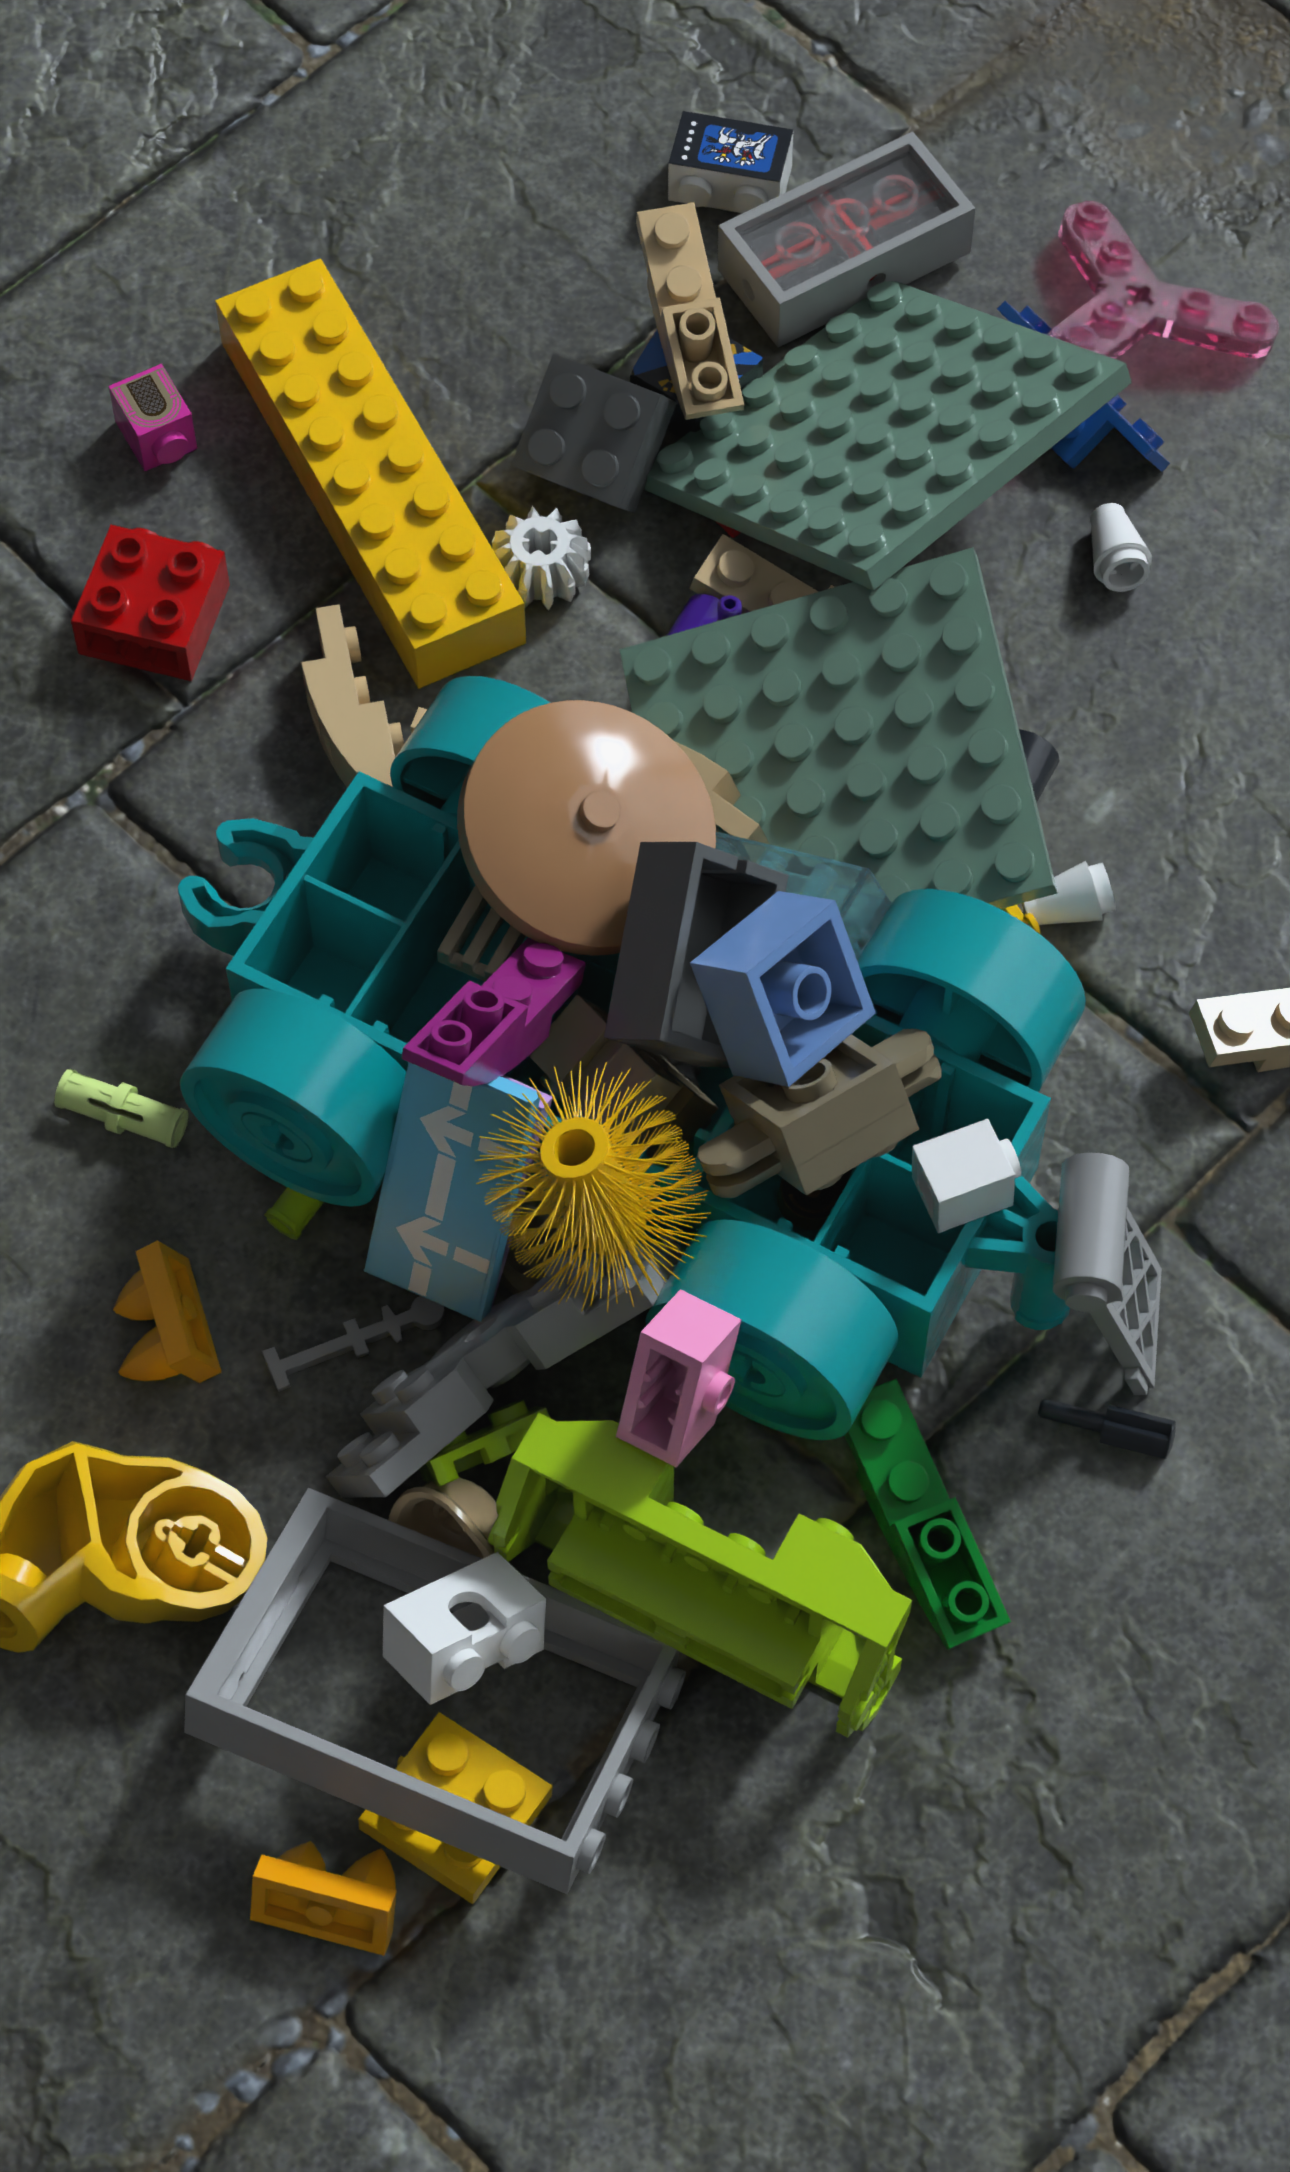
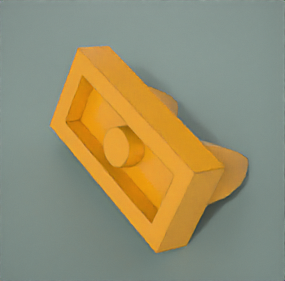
[113,1240,222,1383]
[250,1841,397,1956]

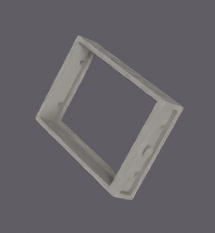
[184,1488,686,1894]

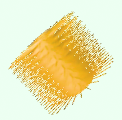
[475,1061,711,1313]

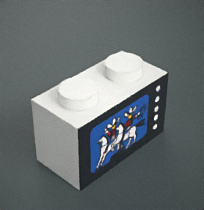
[668,111,794,214]

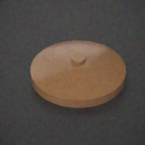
[457,700,716,956]

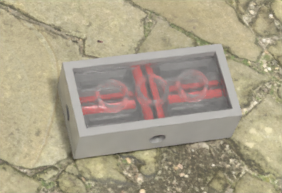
[718,131,975,347]

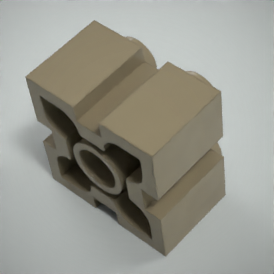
[529,994,718,1167]

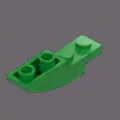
[844,1378,1011,1650]

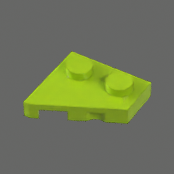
[419,1399,550,1486]

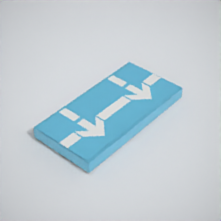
[364,1062,542,1322]

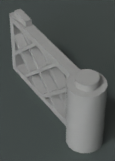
[1053,1153,1162,1395]

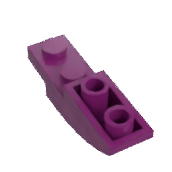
[401,938,586,1087]

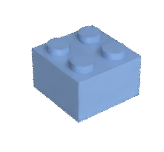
[690,891,876,1087]

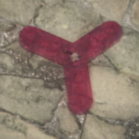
[1049,201,1280,359]

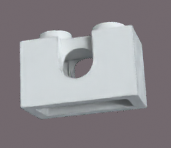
[383,1552,546,1705]

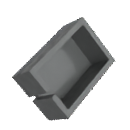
[604,842,789,1068]

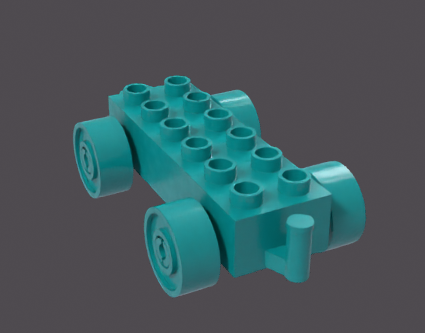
[178,676,1086,1440]

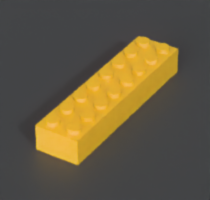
[215,258,526,689]

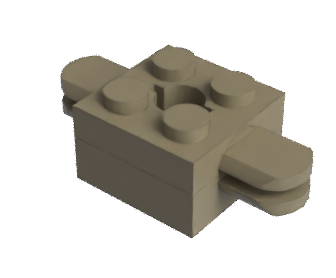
[697,1029,942,1198]

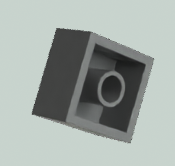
[511,353,677,514]

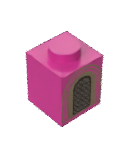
[108,364,197,471]

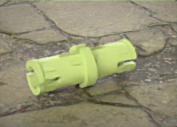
[54,1069,188,1148]

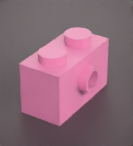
[616,1289,742,1467]

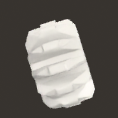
[492,506,591,611]

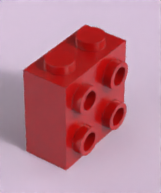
[71,524,230,681]

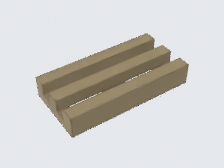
[437,885,526,982]

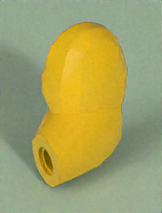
[0,1441,268,1653]

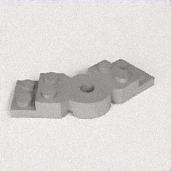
[326,1233,683,1498]

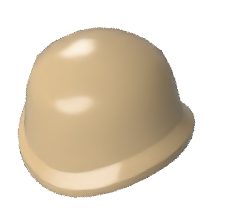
[389,1478,498,1559]

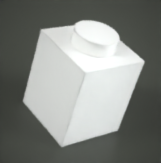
[912,1119,1021,1233]

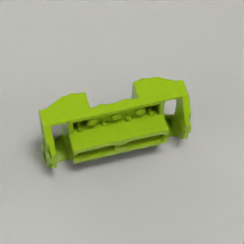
[488,1413,912,1738]

